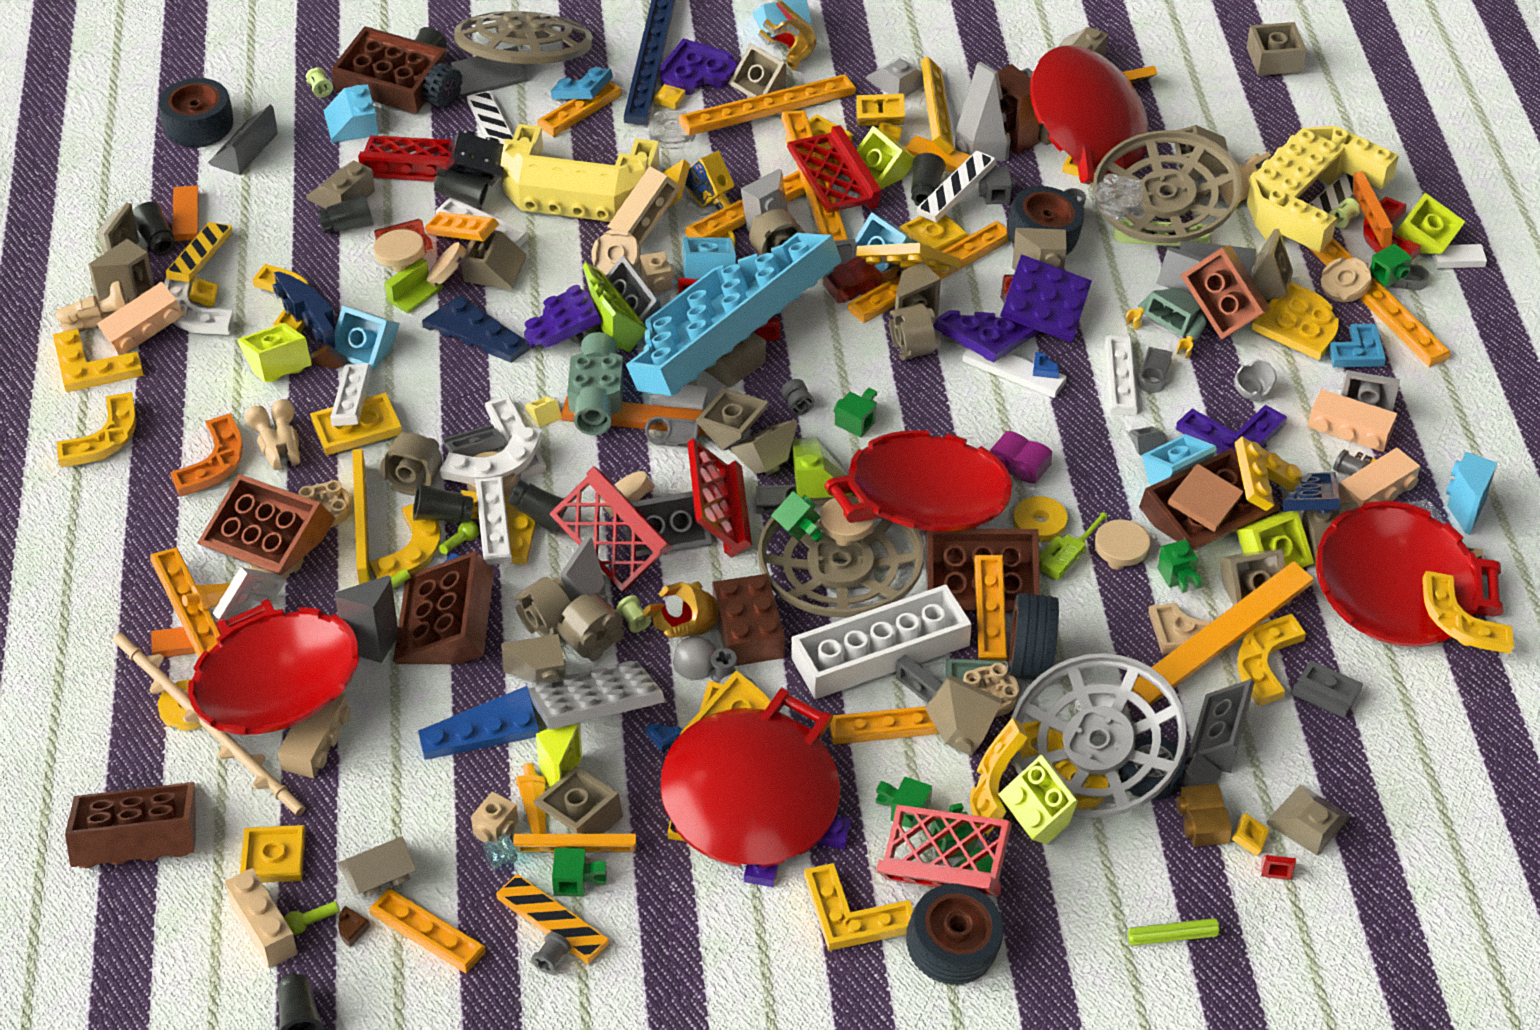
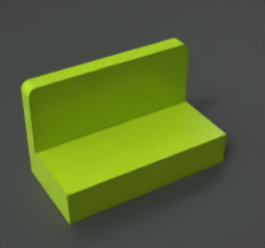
[384,258,443,314]

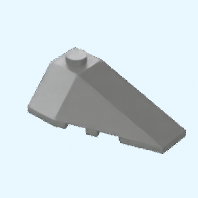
[955,61,1010,161]

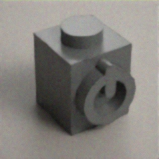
[979,167,1015,205]

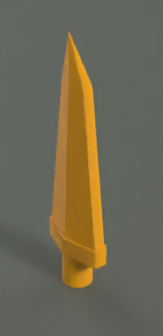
[182,583,231,611]
[516,763,546,834]

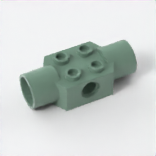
[567,332,624,435]

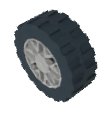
[1119,735,1186,801]

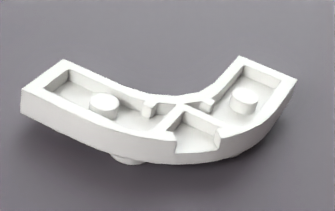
[164,278,234,335]
[440,425,543,485]

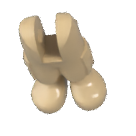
[55,281,131,332]
[245,399,300,470]

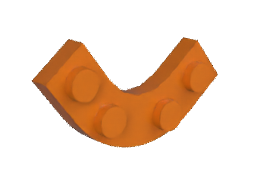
[170,413,243,497]

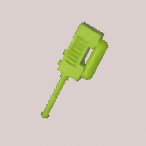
[1039,512,1107,581]

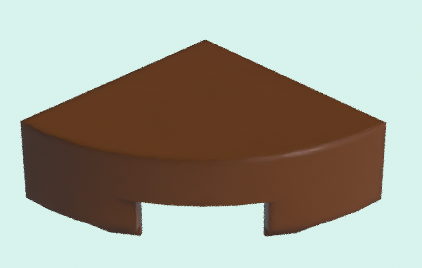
[876,264,902,284]
[310,344,347,368]
[338,906,370,947]

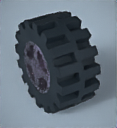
[422,63,463,109]

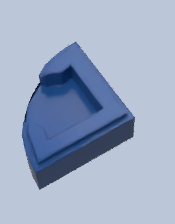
[1033,352,1059,379]
[645,723,683,752]

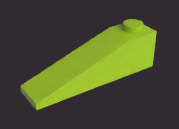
[583,262,647,352]
[792,438,852,498]

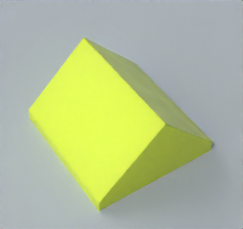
[536,723,583,788]

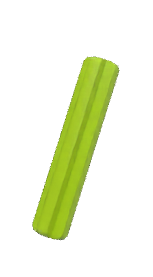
[1127,918,1219,946]

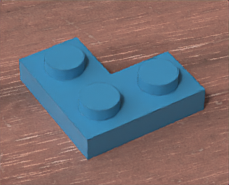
[550,67,613,99]
[1329,324,1386,368]

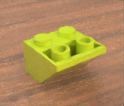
[998,755,1078,844]

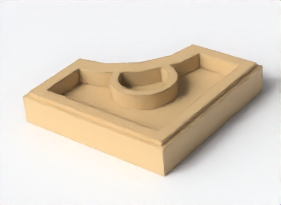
[1148,603,1211,655]

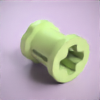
[306,67,333,98]
[1329,198,1361,228]
[616,595,651,633]

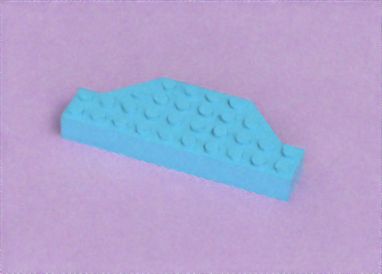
[626,233,842,396]

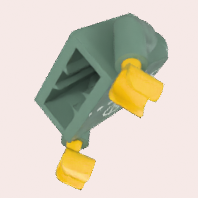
[1126,288,1206,359]

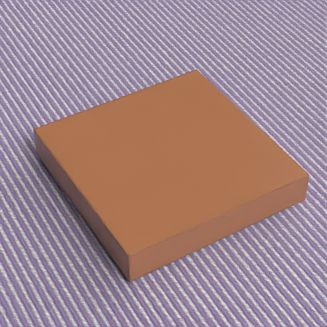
[1168,464,1244,532]

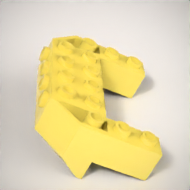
[500,124,660,222]
[1247,126,1399,253]

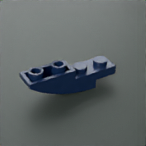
[272,271,336,348]

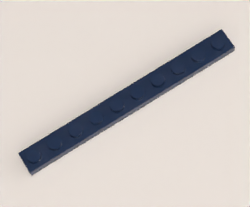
[624,0,676,125]

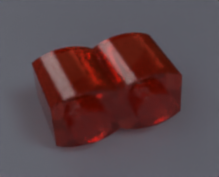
[823,257,882,303]

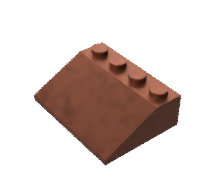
[331,26,447,114]
[1139,448,1280,551]
[197,474,335,576]
[925,529,1040,612]
[393,551,494,664]
[65,782,196,868]

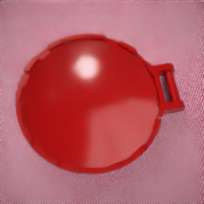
[1030,45,1149,191]
[824,430,1012,531]
[1316,501,1504,647]
[188,598,359,735]
[661,687,840,868]

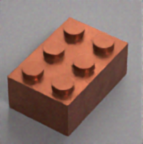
[997,64,1040,155]
[1180,245,1271,340]
[712,573,785,666]

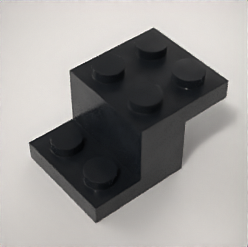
[446,130,504,186]

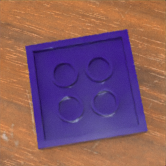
[1000,254,1092,343]

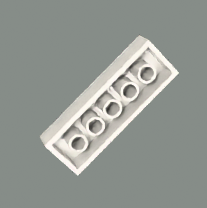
[791,585,972,700]

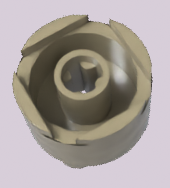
[749,208,805,256]
[889,303,940,360]
[380,432,443,495]
[514,577,571,637]
[557,593,625,661]

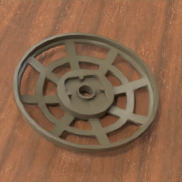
[454,11,593,64]
[1093,130,1241,243]
[758,493,924,618]

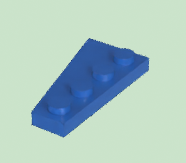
[418,686,539,760]

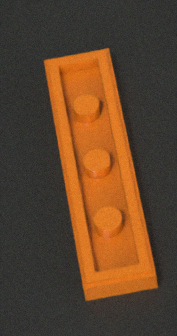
[1353,171,1393,248]

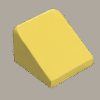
[525,396,562,427]

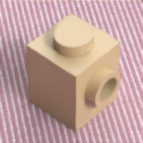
[640,251,676,293]
[471,792,519,847]

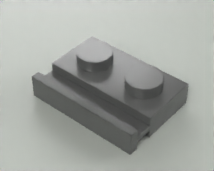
[443,424,505,457]
[1292,660,1363,718]

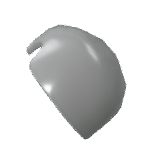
[1234,359,1277,400]
[673,636,716,679]

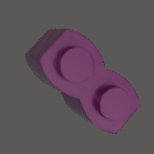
[990,431,1052,484]

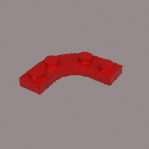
[1363,196,1421,261]

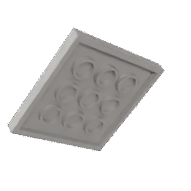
[528,661,665,730]

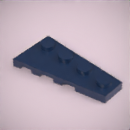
[422,295,530,363]
[1283,472,1340,514]

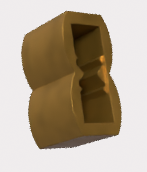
[1176,783,1232,847]

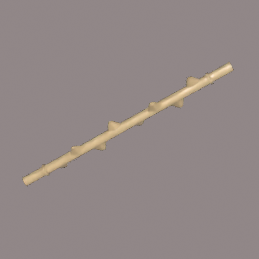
[113,632,305,816]

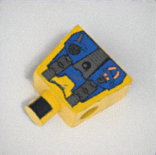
[685,150,734,211]

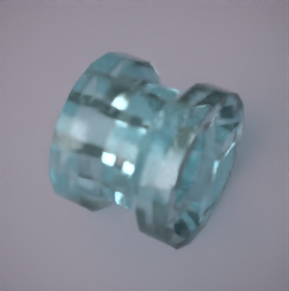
[483,833,518,871]

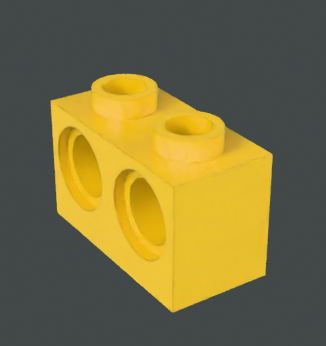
[856,93,905,126]

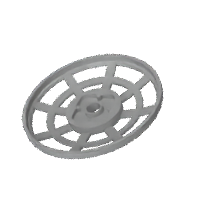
[1012,653,1187,818]

